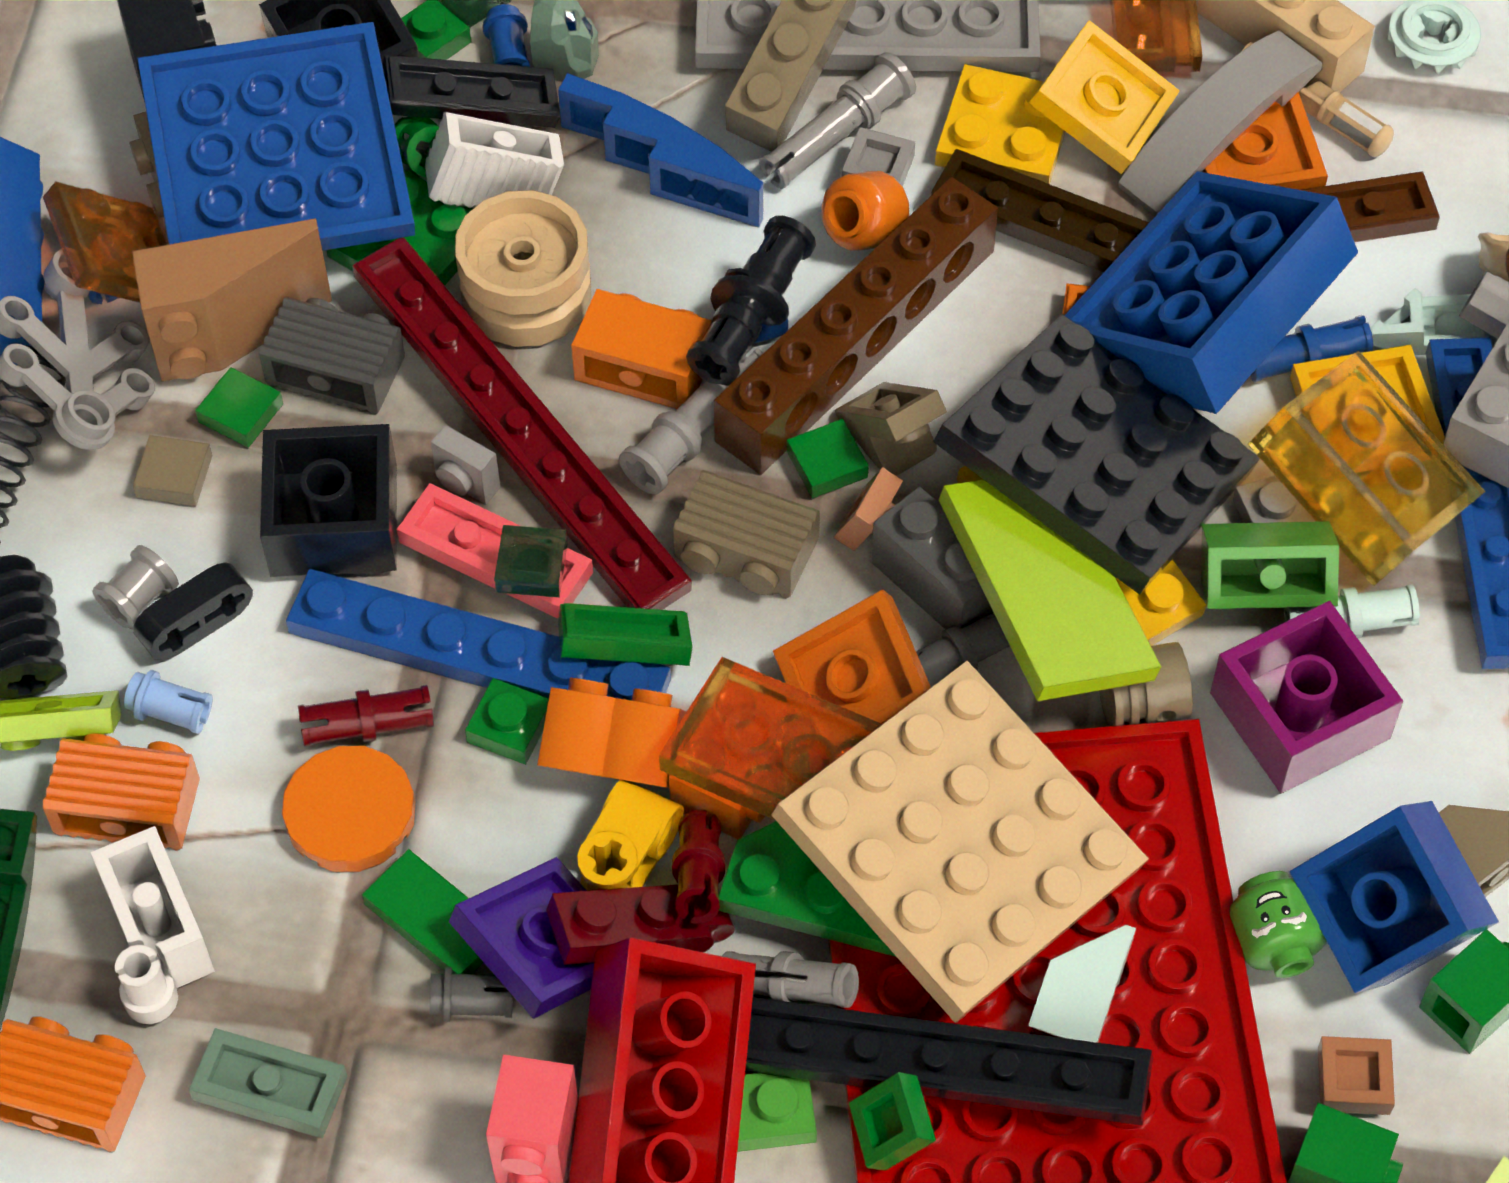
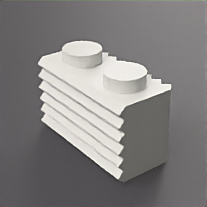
[425,112,564,208]

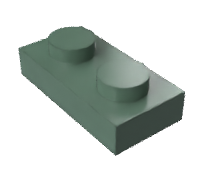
[189,1028,348,1139]

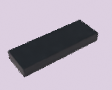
[382,55,561,128]

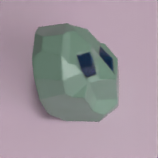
[530,0,599,82]

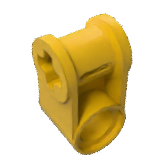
[577,780,684,891]

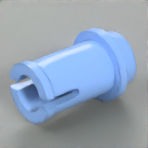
[124,670,213,734]

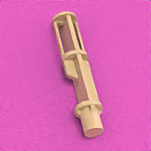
[1242,42,1394,157]

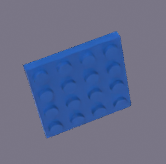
[137,22,415,251]

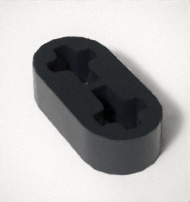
[133,562,253,661]

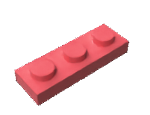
[396,483,593,619]

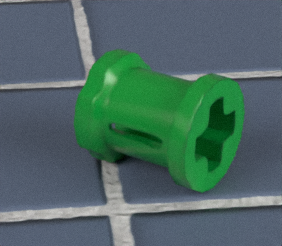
[394,117,439,178]

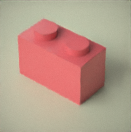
[486,1055,578,1183]

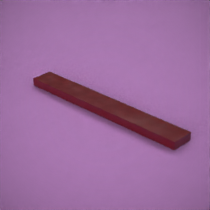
[352,237,692,610]

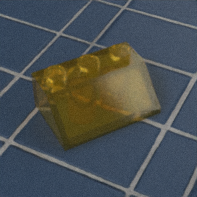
[1248,350,1485,586]

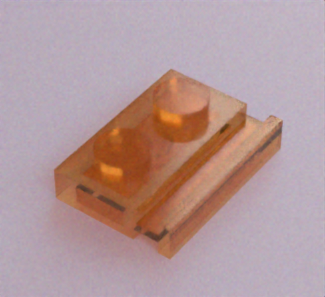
[1110,0,1203,72]

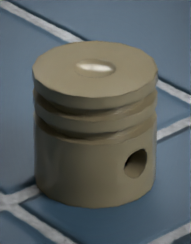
[1099,642,1193,726]

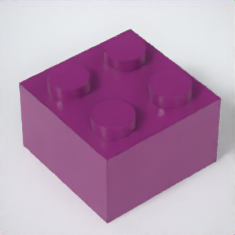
[1210,601,1403,794]

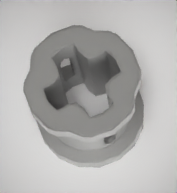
[92,545,179,630]

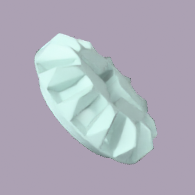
[1387,0,1481,74]

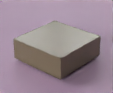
[133,435,212,507]

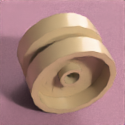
[456,190,592,347]

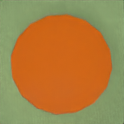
[282,746,416,872]

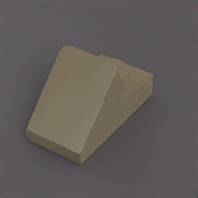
[834,382,947,476]

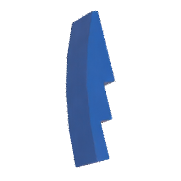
[558,73,763,228]

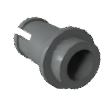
[430,967,513,1022]

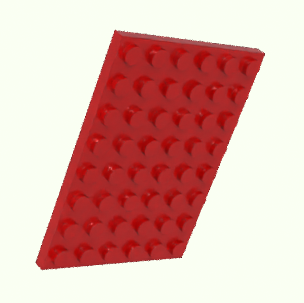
[808,719,1287,1183]

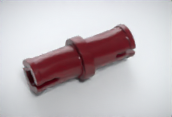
[298,685,434,747]
[672,810,726,924]

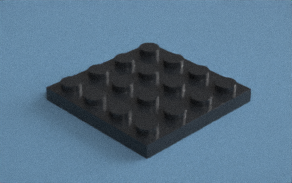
[933,314,1261,595]

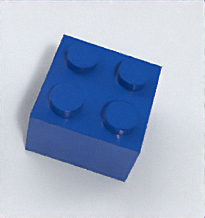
[1289,801,1499,994]

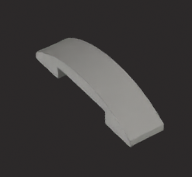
[1118,30,1322,216]

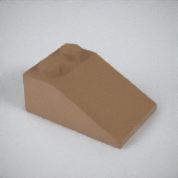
[132,218,332,381]

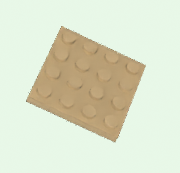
[771,661,1149,1023]

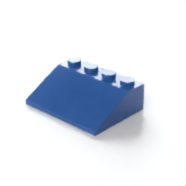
[1064,171,1358,414]

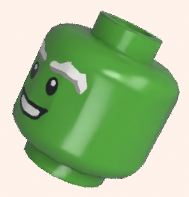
[1229,871,1327,978]

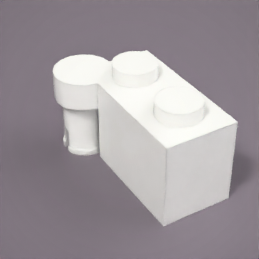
[91,826,215,1024]

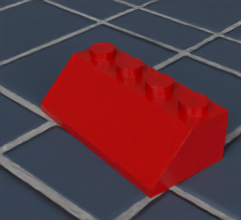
[569,937,756,1183]

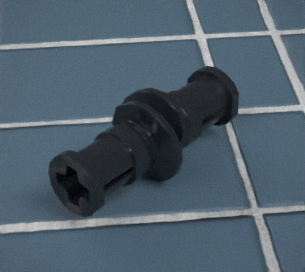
[686,215,816,386]

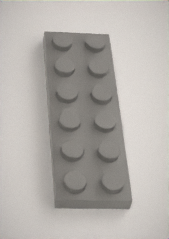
[695,0,1040,72]

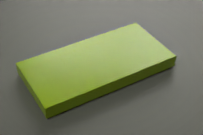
[939,480,1161,701]

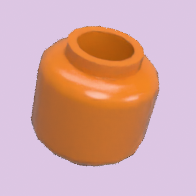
[821,171,909,251]

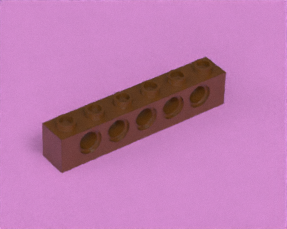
[714,177,998,475]

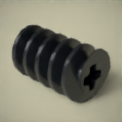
[0,554,67,699]

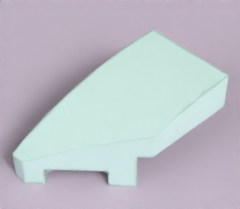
[1371,288,1486,355]
[1028,925,1136,1043]

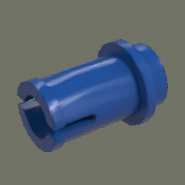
[482,4,530,67]

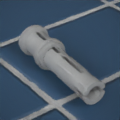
[759,52,916,189]
[619,346,763,495]

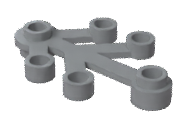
[0,248,155,450]

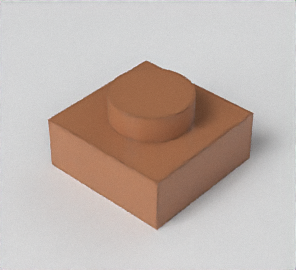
[834,467,903,551]
[1318,1036,1395,1115]

